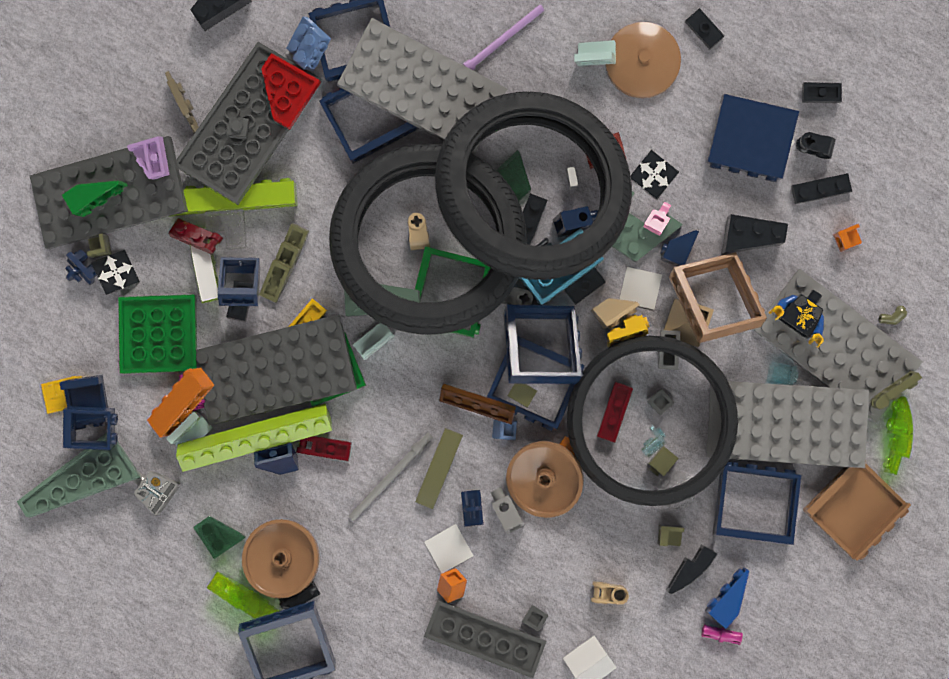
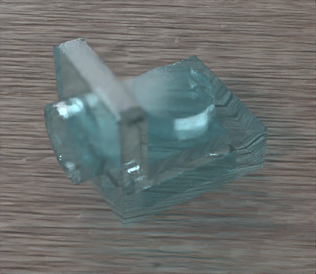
[766,361,798,385]
[641,426,667,457]

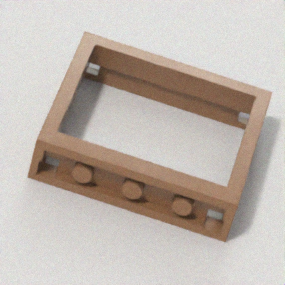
[669,252,767,343]

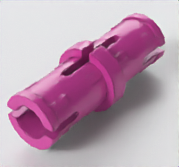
[701,624,743,645]

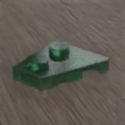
[497,150,531,201]
[193,516,246,559]

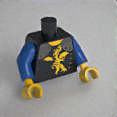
[769,290,824,348]

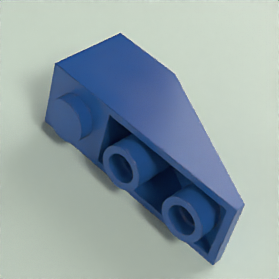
[705,567,749,629]

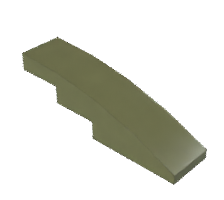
[259,223,310,303]
[415,428,463,509]

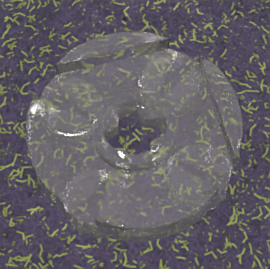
[657,471,695,509]

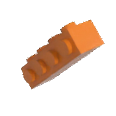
[147,368,214,438]

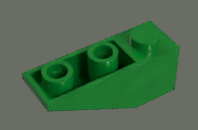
[62,181,128,217]

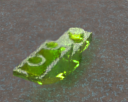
[883,396,913,475]
[207,571,280,631]

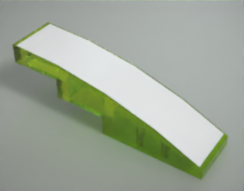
[190,227,219,304]

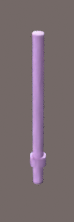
[463,5,544,70]

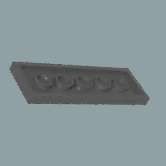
[424,599,547,678]

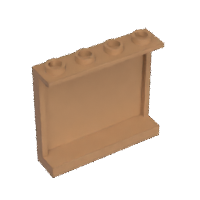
[802,463,911,561]

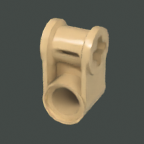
[408,213,430,251]
[591,582,629,605]

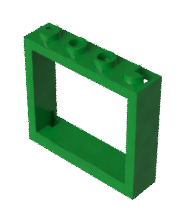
[415,246,490,338]

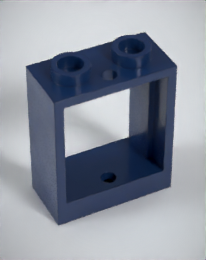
[217,257,260,306]
[63,406,118,450]

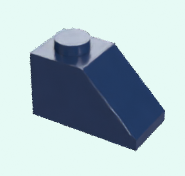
[660,230,699,267]
[254,442,299,475]

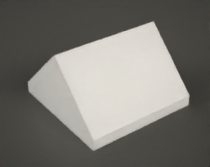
[563,636,617,679]

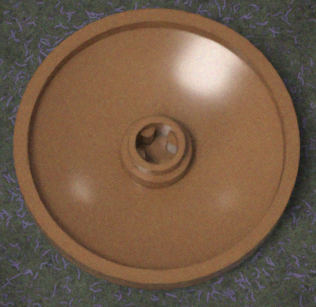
[605,22,681,98]
[506,441,584,518]
[242,519,320,598]

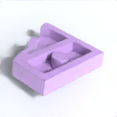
[127,136,169,180]

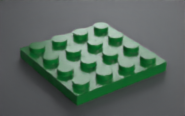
[118,295,197,374]

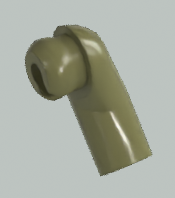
[879,306,907,325]

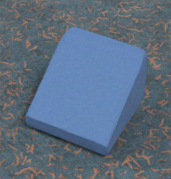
[492,419,517,440]

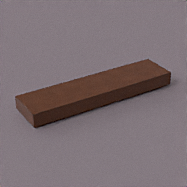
[439,383,516,425]

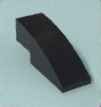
[666,544,717,594]

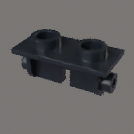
[278,581,321,610]

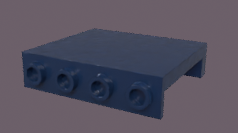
[706,94,799,182]

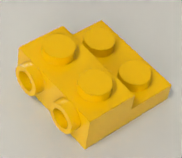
[607,315,649,347]

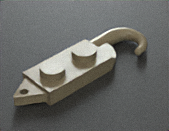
[165,71,199,133]

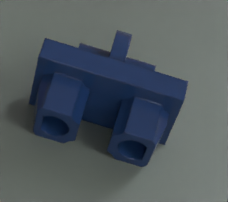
[65,249,97,285]
[461,490,484,527]

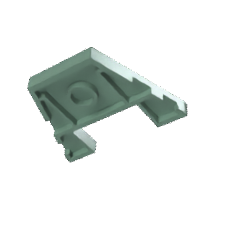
[612,191,683,262]

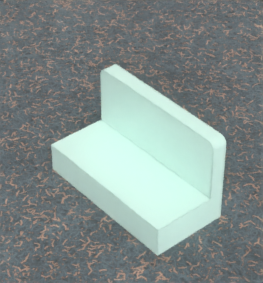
[574,40,616,66]
[353,323,394,360]
[166,411,213,446]

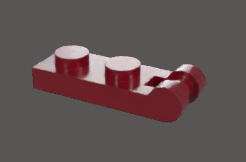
[168,218,223,255]
[296,436,352,461]

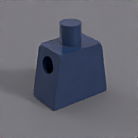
[553,206,598,237]

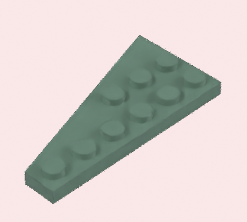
[17,433,141,518]

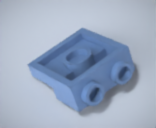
[286,16,331,71]

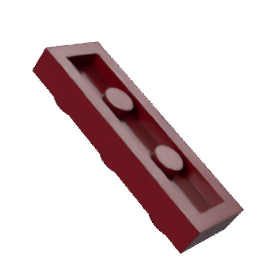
[596,382,633,443]

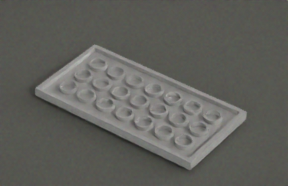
[337,18,508,155]
[752,269,922,423]
[706,381,869,468]

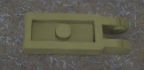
[870,371,922,410]

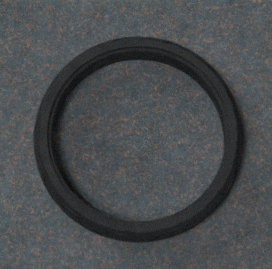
[567,336,738,506]

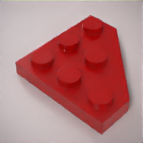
[261,53,321,130]

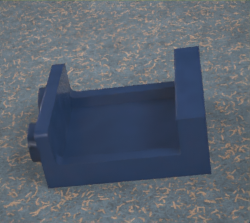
[59,374,108,430]

